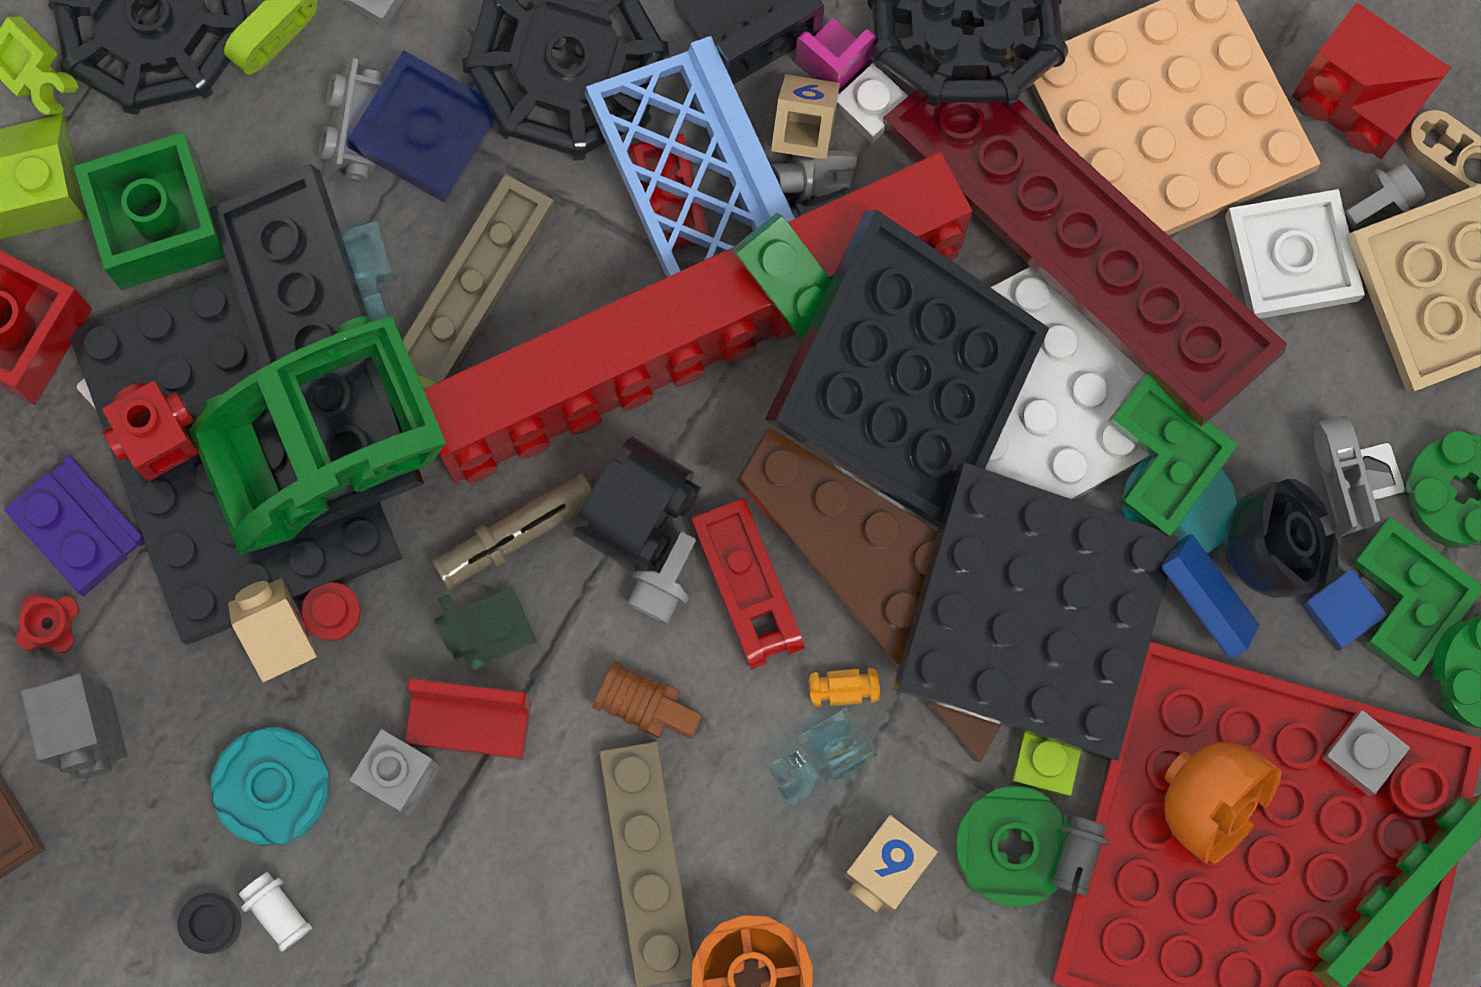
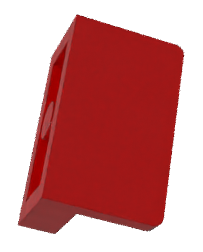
[405,679,532,760]

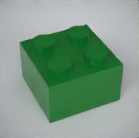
[73,132,225,290]

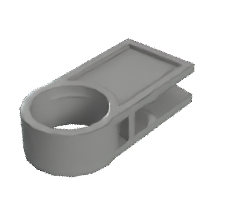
[1312,416,1381,537]

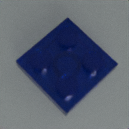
[347,50,495,203]

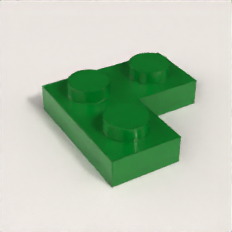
[1108,374,1238,537]
[1351,516,1481,681]

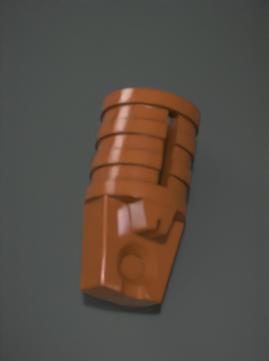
[592,660,702,739]

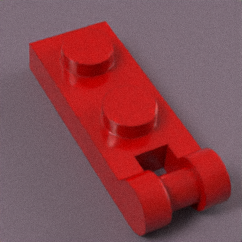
[691,497,805,670]

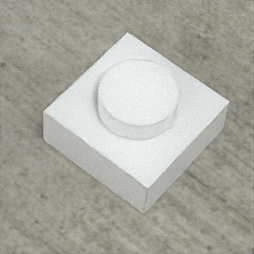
[836,63,908,144]

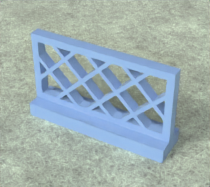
[584,36,795,278]

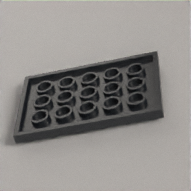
[70,269,403,645]

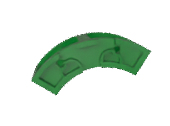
[189,316,446,555]

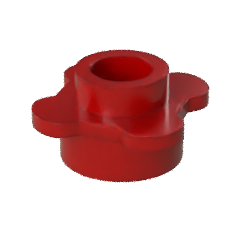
[16,594,79,654]

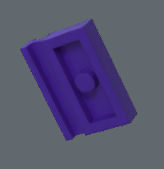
[4,455,145,597]

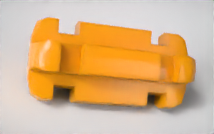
[809,668,880,707]

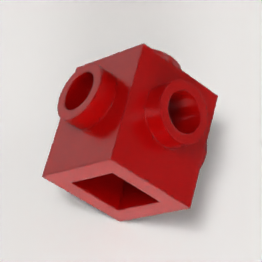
[102,380,198,482]

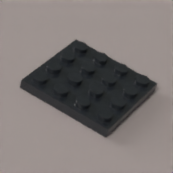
[765,209,1049,528]
[893,462,1178,760]

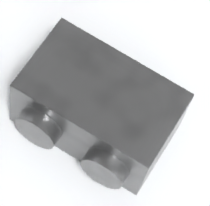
[21,673,128,779]

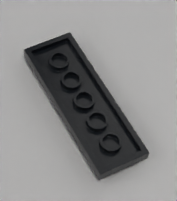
[210,164,424,527]

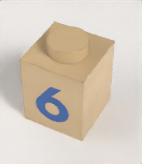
[771,74,840,160]
[228,578,317,683]
[844,815,938,913]

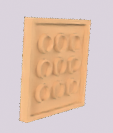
[1022,0,1321,236]

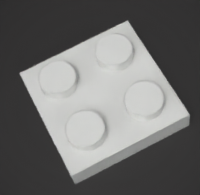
[1225,189,1365,319]

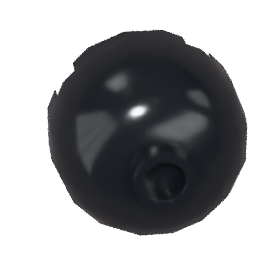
[1225,479,1338,598]

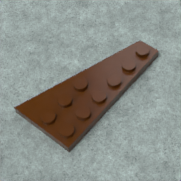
[737,428,1001,762]

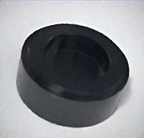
[177,893,242,954]

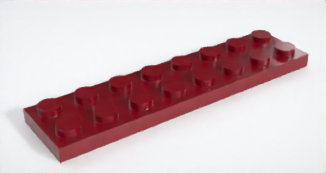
[883,90,1287,427]

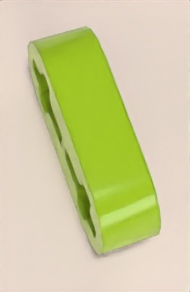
[224,0,318,75]

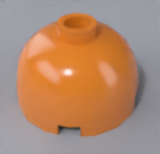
[1164,741,1282,864]
[691,915,813,987]

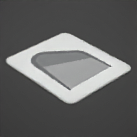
[1361,443,1405,500]

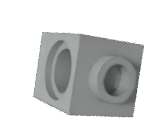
[349,729,441,817]

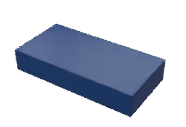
[1162,533,1260,659]

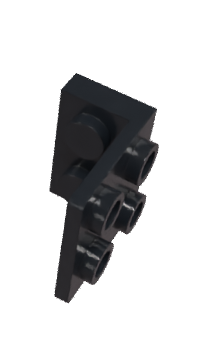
[673,0,824,85]

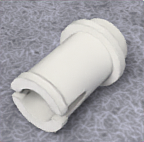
[239,872,312,952]

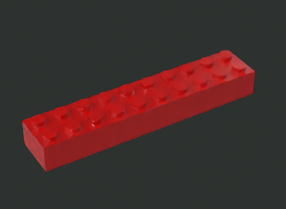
[423,152,972,483]

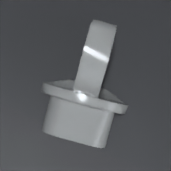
[770,151,857,201]
[1345,163,1426,230]
[626,532,696,624]

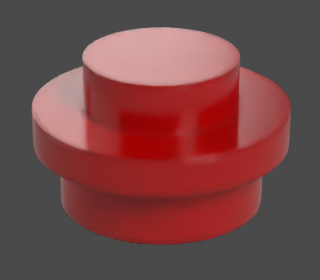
[302,582,361,641]
[1388,758,1450,818]

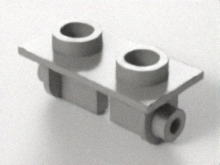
[318,58,387,182]

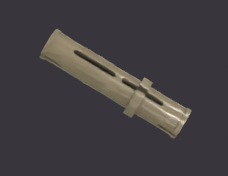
[431,472,592,591]

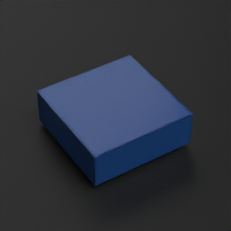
[1302,569,1388,651]

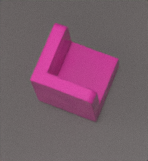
[795,18,876,95]

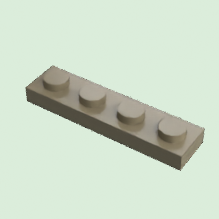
[403,174,555,383]
[599,741,693,987]

